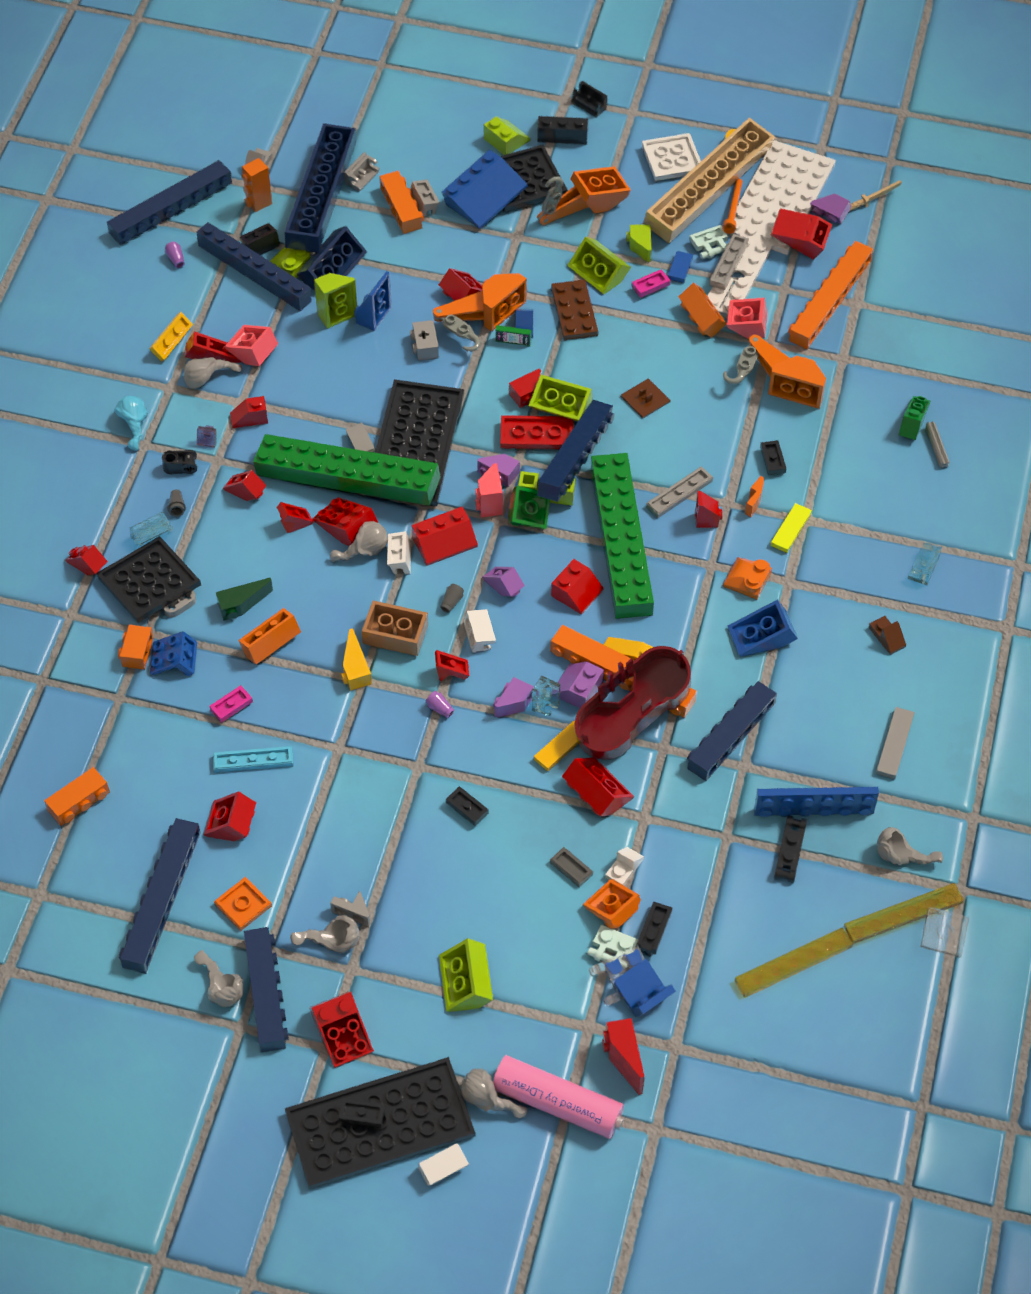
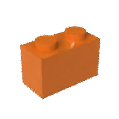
[118,625,154,670]

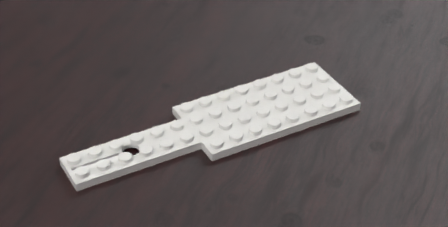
[708,140,836,318]

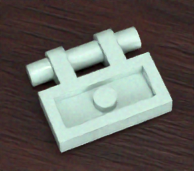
[689,225,728,259]
[587,925,638,969]

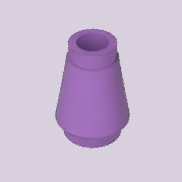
[165,242,185,268]
[425,691,455,718]

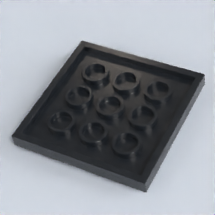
[500,144,568,212]
[96,536,201,623]

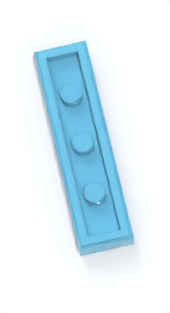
[213,746,293,773]

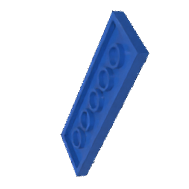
[754,787,879,817]

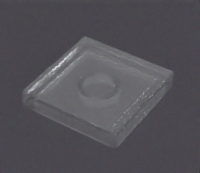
[920,907,969,958]

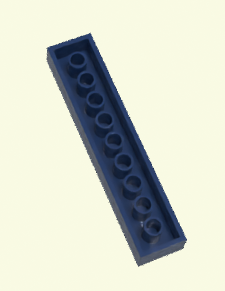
[284,123,356,253]

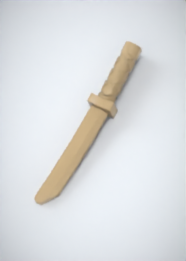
[849,180,902,211]

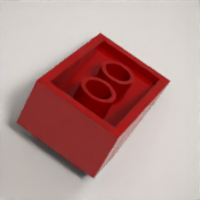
[602,1018,645,1095]

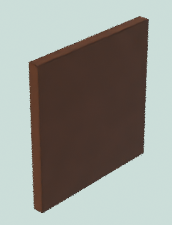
[621,378,671,418]

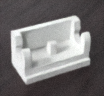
[387,532,411,574]
[464,609,496,653]
[418,1143,469,1186]

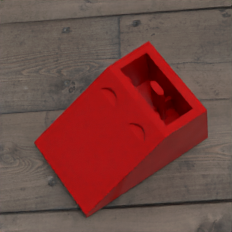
[770,208,832,260]
[312,497,378,546]
[309,992,374,1067]

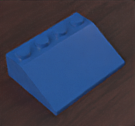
[442,149,528,229]

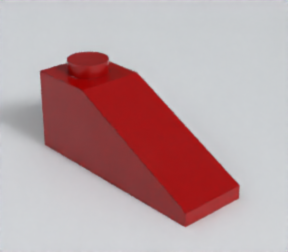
[185,331,242,363]

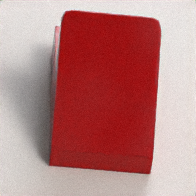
[277,502,313,533]
[435,650,470,681]

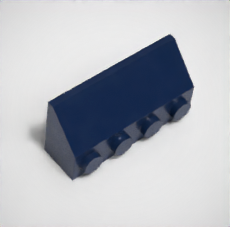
[297,226,367,290]

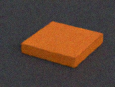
[214,877,272,931]

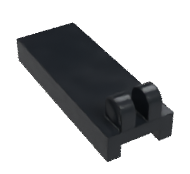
[636,901,673,956]

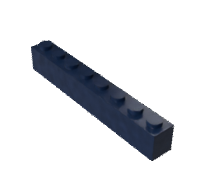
[107,160,232,245]
[196,222,312,311]
[537,400,614,502]
[119,818,201,974]

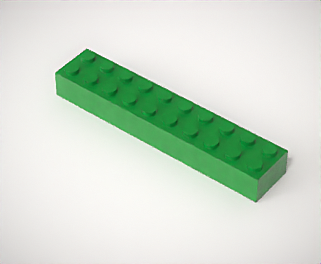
[253,434,440,506]
[591,453,654,619]

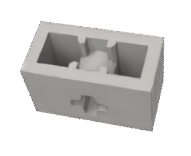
[410,320,439,361]

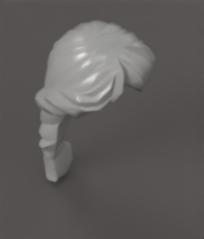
[184,357,242,389]
[330,521,388,563]
[877,827,943,866]
[290,915,360,953]
[194,950,243,1007]
[461,1068,527,1118]

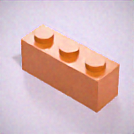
[241,158,272,212]
[678,282,727,338]
[238,608,301,664]
[44,767,110,826]

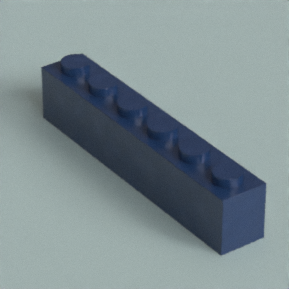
[687,681,777,781]
[244,927,289,1053]

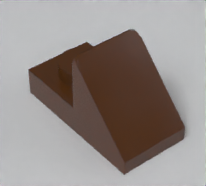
[868,616,906,655]

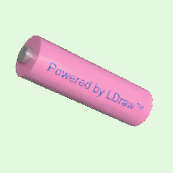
[493,1055,625,1139]

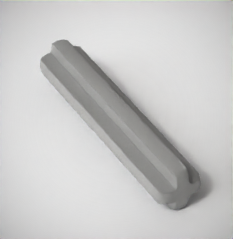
[925,422,950,468]

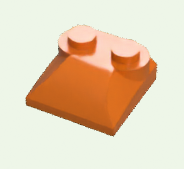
[723,557,772,600]
[583,879,641,929]

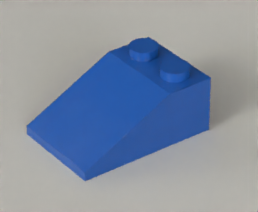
[354,271,391,331]
[728,599,798,657]

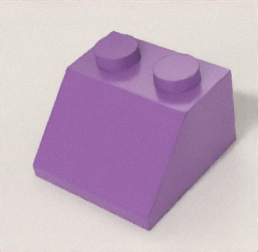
[551,662,604,708]

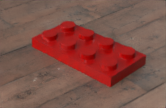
[500,415,573,449]

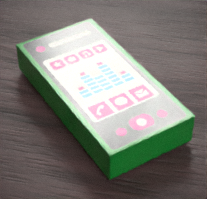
[496,325,531,346]

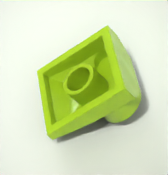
[270,247,312,278]

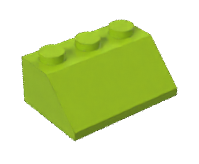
[567,237,631,294]
[314,273,357,329]
[529,375,593,421]
[439,938,493,1012]

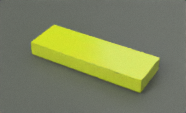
[771,503,812,553]

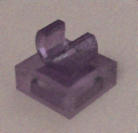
[197,425,216,448]

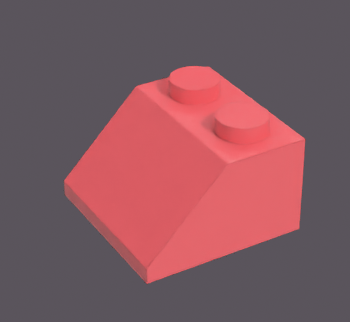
[727,298,768,339]
[225,325,278,366]
[475,463,503,518]

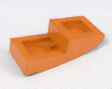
[745,476,764,517]

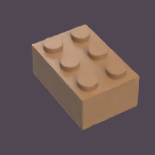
[362,601,428,656]

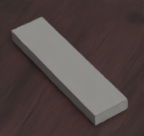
[709,234,749,290]
[646,466,713,518]
[876,707,915,779]

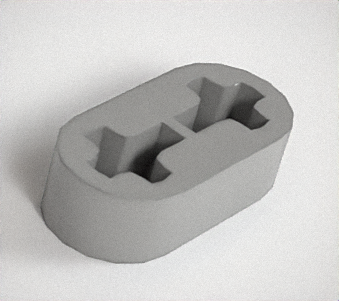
[163,590,196,618]

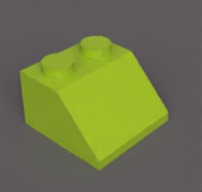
[484,117,530,155]

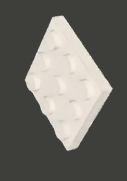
[641,133,701,181]

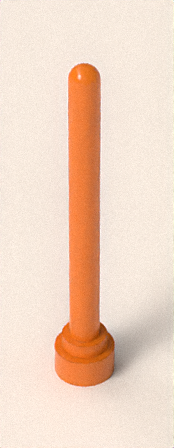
[722,179,743,234]

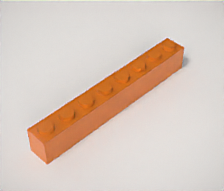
[788,241,874,349]
[550,625,697,718]

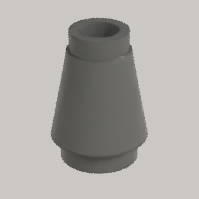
[167,490,186,517]
[440,584,464,613]

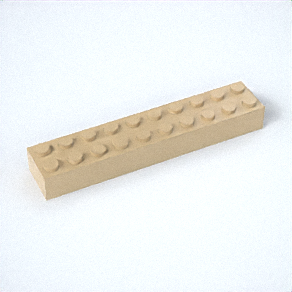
[643,118,775,243]

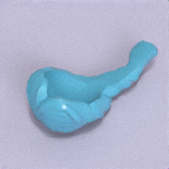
[114,395,148,451]

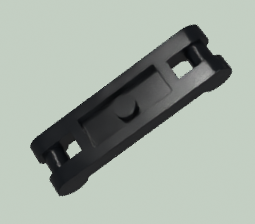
[774,815,807,883]

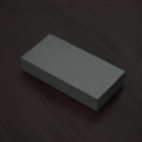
[550,847,593,888]

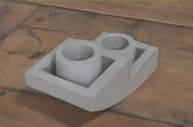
[345,423,376,452]

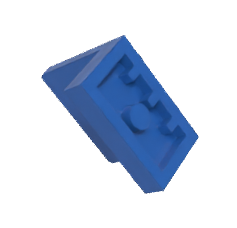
[150,631,197,676]
[613,959,676,1017]

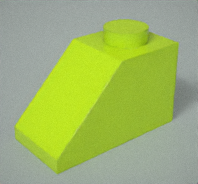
[626,225,651,262]

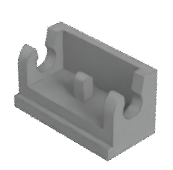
[344,152,380,192]
[410,180,440,218]

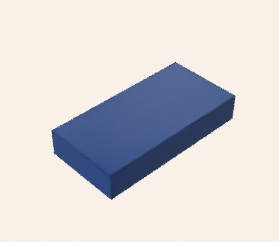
[668,251,693,283]

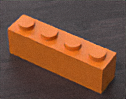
[379,171,424,234]

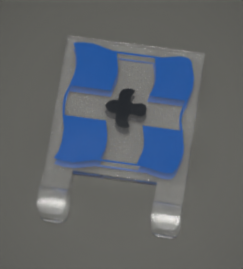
[589,946,644,1006]

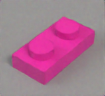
[632,269,670,298]
[209,685,253,723]

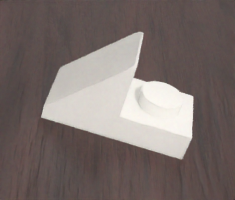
[605,847,644,886]

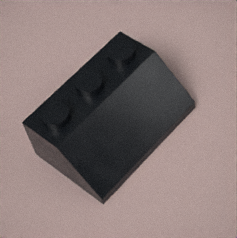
[537,116,588,145]

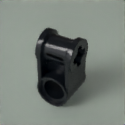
[162,450,197,474]

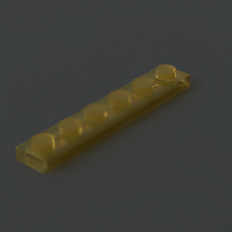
[844,883,964,944]
[734,927,853,998]

